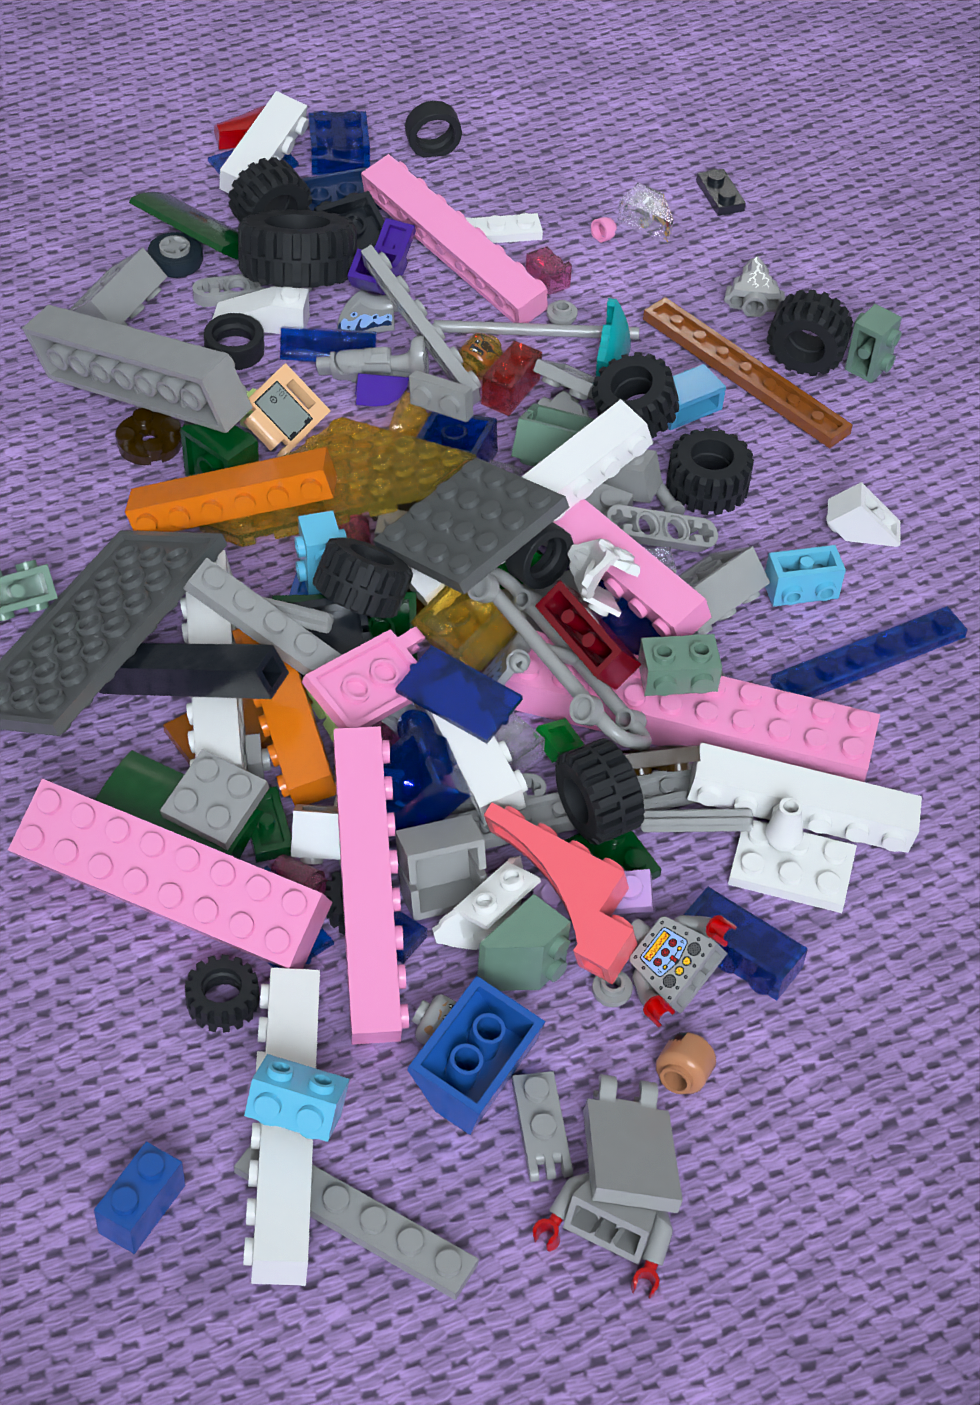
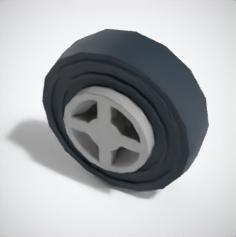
[148,232,203,278]

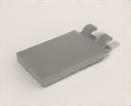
[583,1074,683,1213]

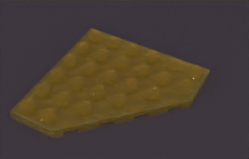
[199,417,477,547]

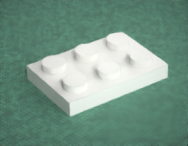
[728,820,857,913]

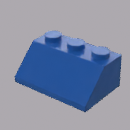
[407,975,546,1135]

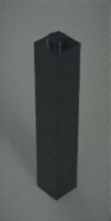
[99,643,289,699]

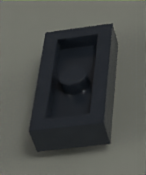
[696,169,746,216]

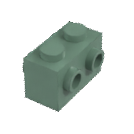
[845,304,902,383]
[0,559,58,622]
[638,634,722,696]

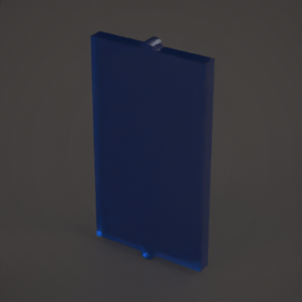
[395,645,523,744]

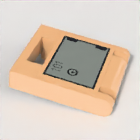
[243,363,331,457]

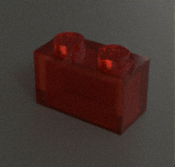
[481,340,542,416]

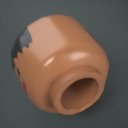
[656,1032,716,1094]

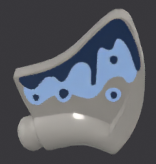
[337,290,399,346]
[474,632,531,694]

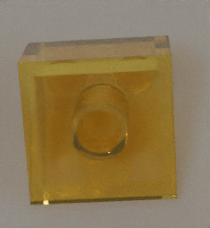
[410,586,517,680]

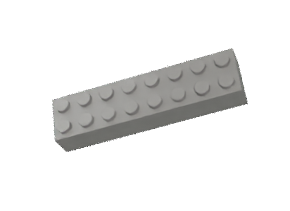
[22,304,253,433]

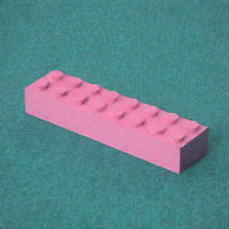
[8,779,332,969]

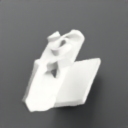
[567,538,640,617]
[432,856,541,950]

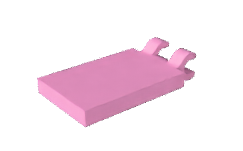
[302,627,448,728]

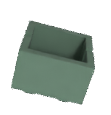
[511,403,595,466]

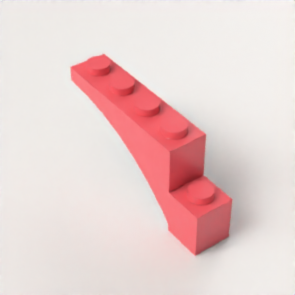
[484,803,638,984]

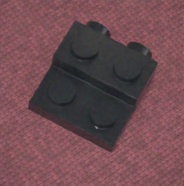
[314,191,385,250]

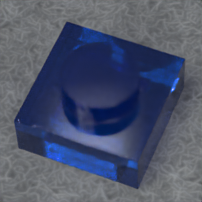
[394,911,428,964]

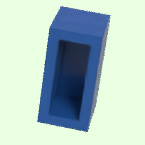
[94,1141,186,1254]

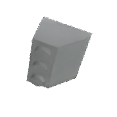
[69,247,167,326]
[679,546,770,635]

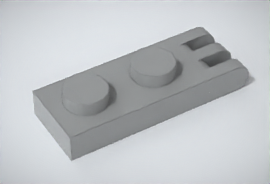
[512,1071,573,1182]

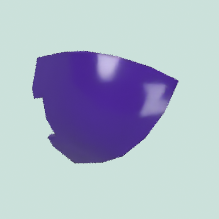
[355,373,409,407]

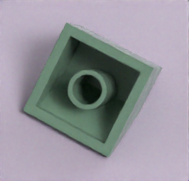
[477,894,571,991]

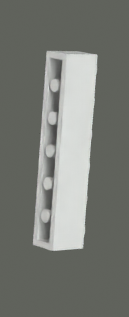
[687,742,922,853]

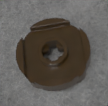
[115,408,182,465]

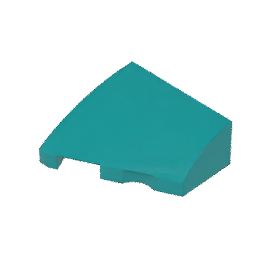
[596,298,631,376]

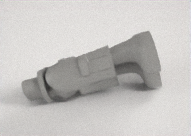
[316,336,429,383]

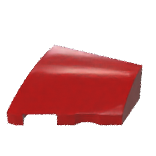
[214,106,265,150]

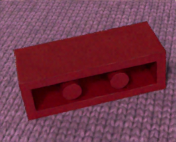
[535,580,642,690]

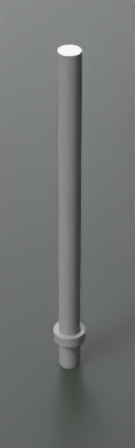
[434,320,639,340]

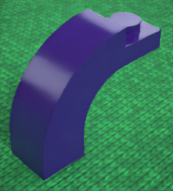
[347,218,416,295]

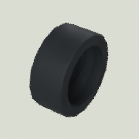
[404,100,462,158]
[204,313,265,370]
[505,522,574,589]

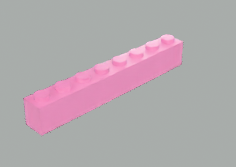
[361,154,548,323]
[334,726,409,1045]

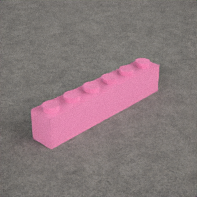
[553,499,712,637]

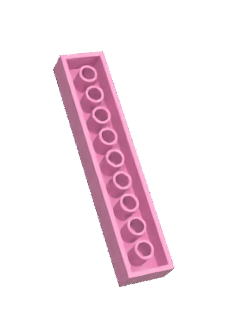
[503,631,880,782]

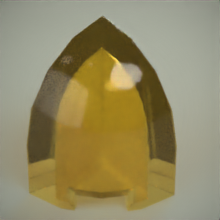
[386,391,435,449]

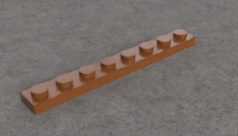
[643,297,853,449]

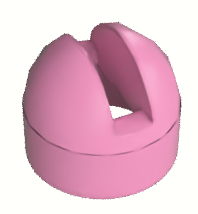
[591,217,617,243]

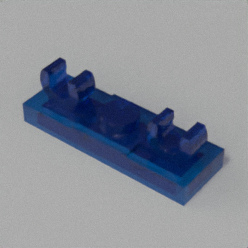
[280,326,377,362]

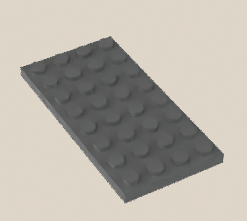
[0,530,228,736]

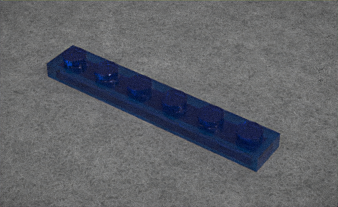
[770,606,968,698]

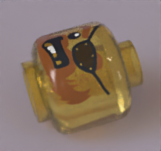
[458,333,504,380]

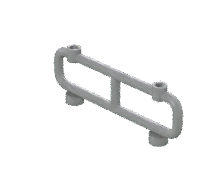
[467,568,652,751]

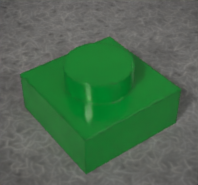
[533,718,585,763]

